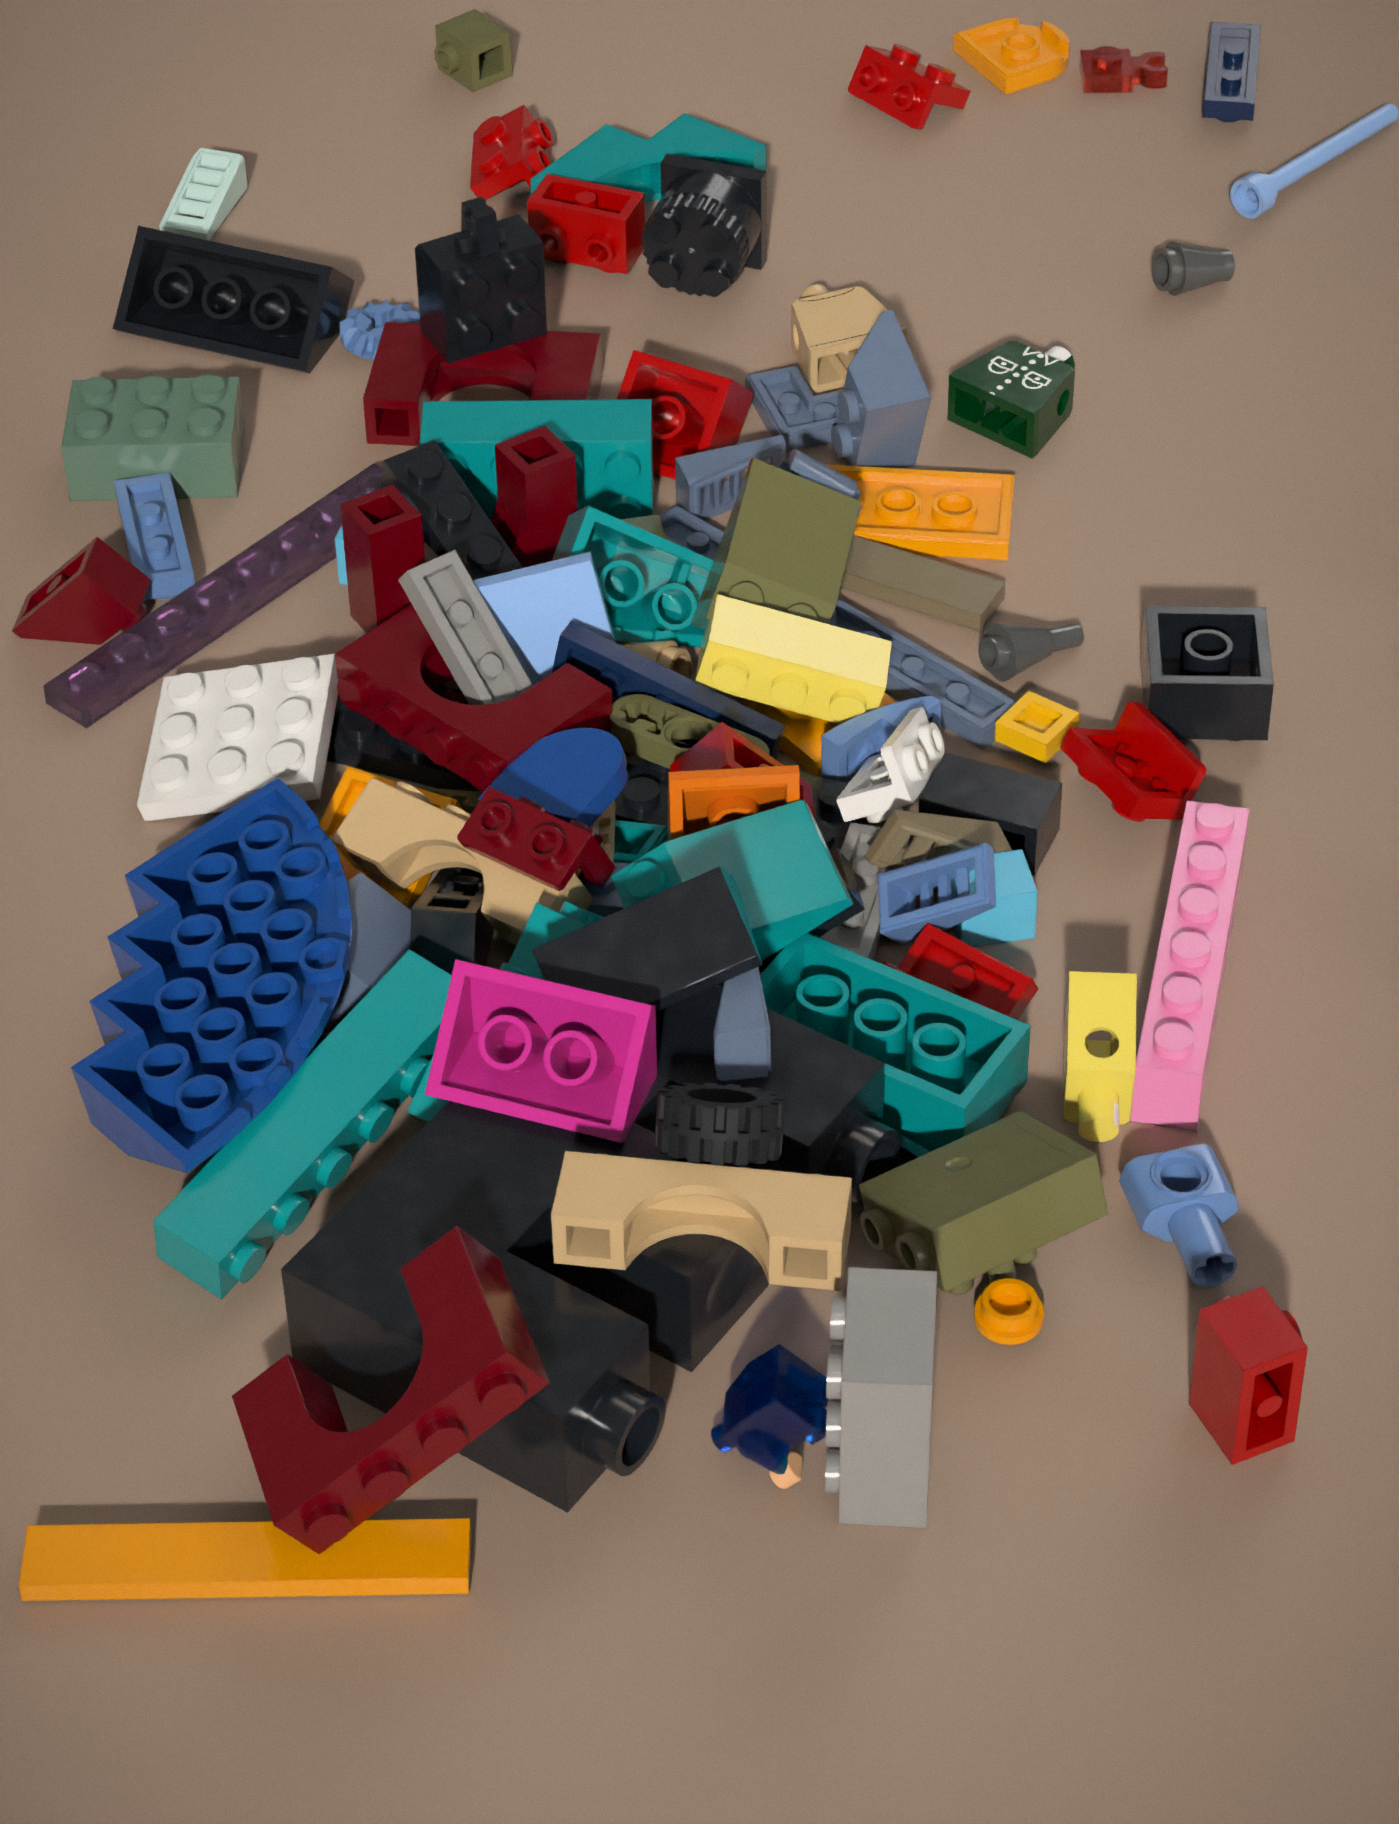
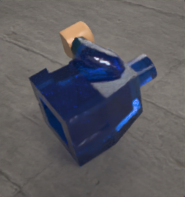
[711,1344,829,1489]

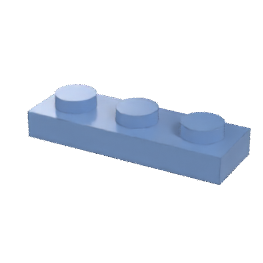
[114,472,196,601]

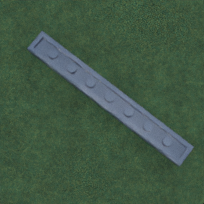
[659,505,1017,750]

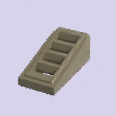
[865,810,1012,870]

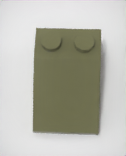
[691,458,861,630]

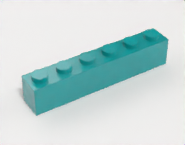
[153,949,452,1300]

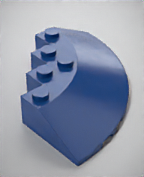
[71,778,353,1173]

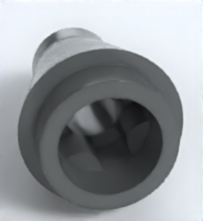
[1151,242,1235,296]

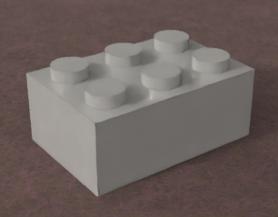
[825,1267,937,1528]

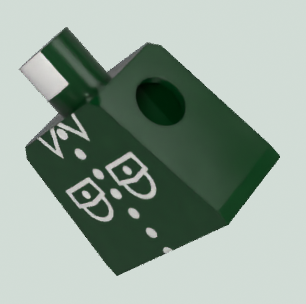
[947,341,1075,459]

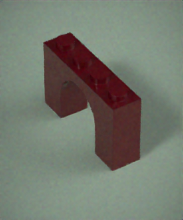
[363,322,602,446]
[340,426,578,633]
[335,604,613,793]
[232,1226,550,1554]

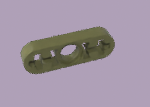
[610,694,769,769]

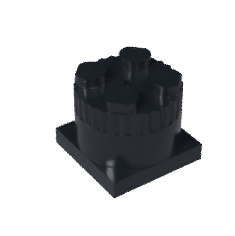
[641,154,767,297]

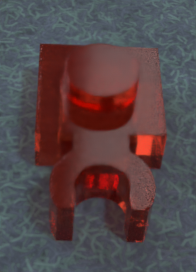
[1079,46,1168,93]

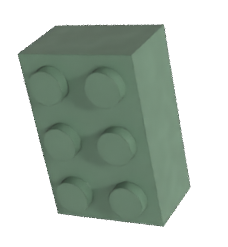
[61,374,245,501]

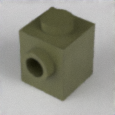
[434,9,512,92]

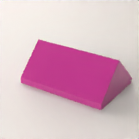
[425,959,657,1143]

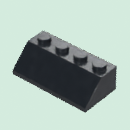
[113,226,354,374]

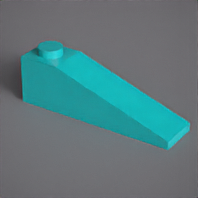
[552,506,714,647]

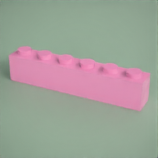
[1130,801,1250,1131]

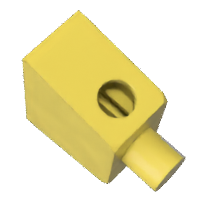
[1063,971,1137,1142]

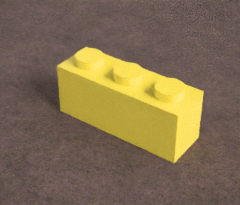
[695,594,892,724]

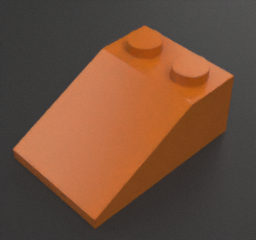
[667,765,800,841]

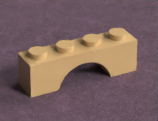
[332,777,594,945]
[551,1151,852,1291]

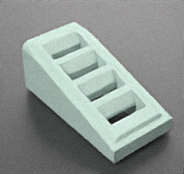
[159,148,248,241]

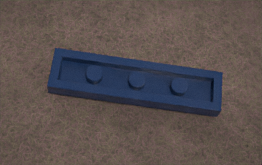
[552,621,786,759]

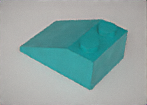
[611,800,854,987]

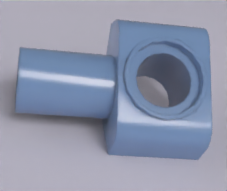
[1119,1144,1239,1287]

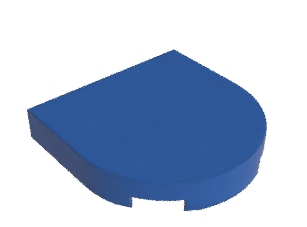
[479,728,628,827]

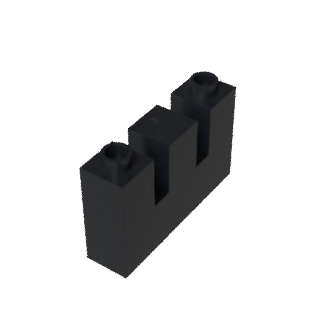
[281,985,900,1513]

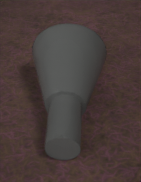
[978,623,1084,682]

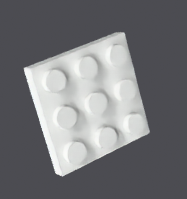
[137,654,338,821]

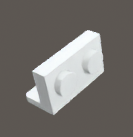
[836,707,945,823]

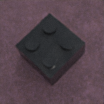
[1141,606,1274,741]

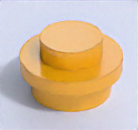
[974,1278,1044,1345]

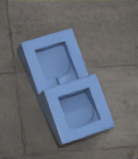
[821,695,941,783]

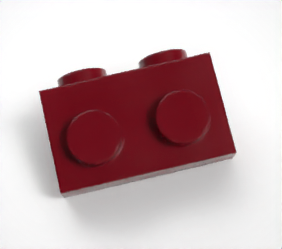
[457,787,616,891]

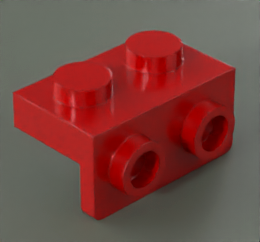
[848,44,971,130]
[470,105,554,200]
[1060,702,1207,822]
[882,923,1038,1020]

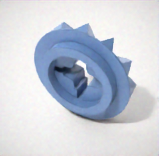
[339,299,420,360]

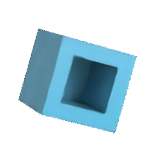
[937,849,1038,947]

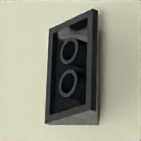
[532,866,763,1012]

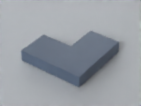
[745,366,843,453]

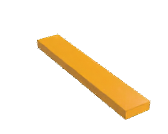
[19,1518,472,1601]

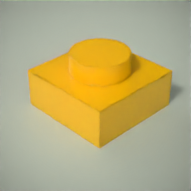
[995,691,1080,763]

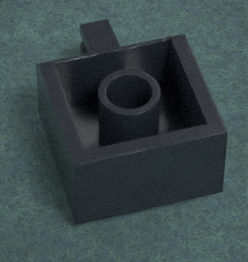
[415,196,547,364]

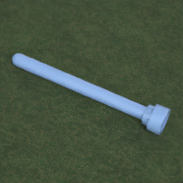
[1230,103,1399,219]

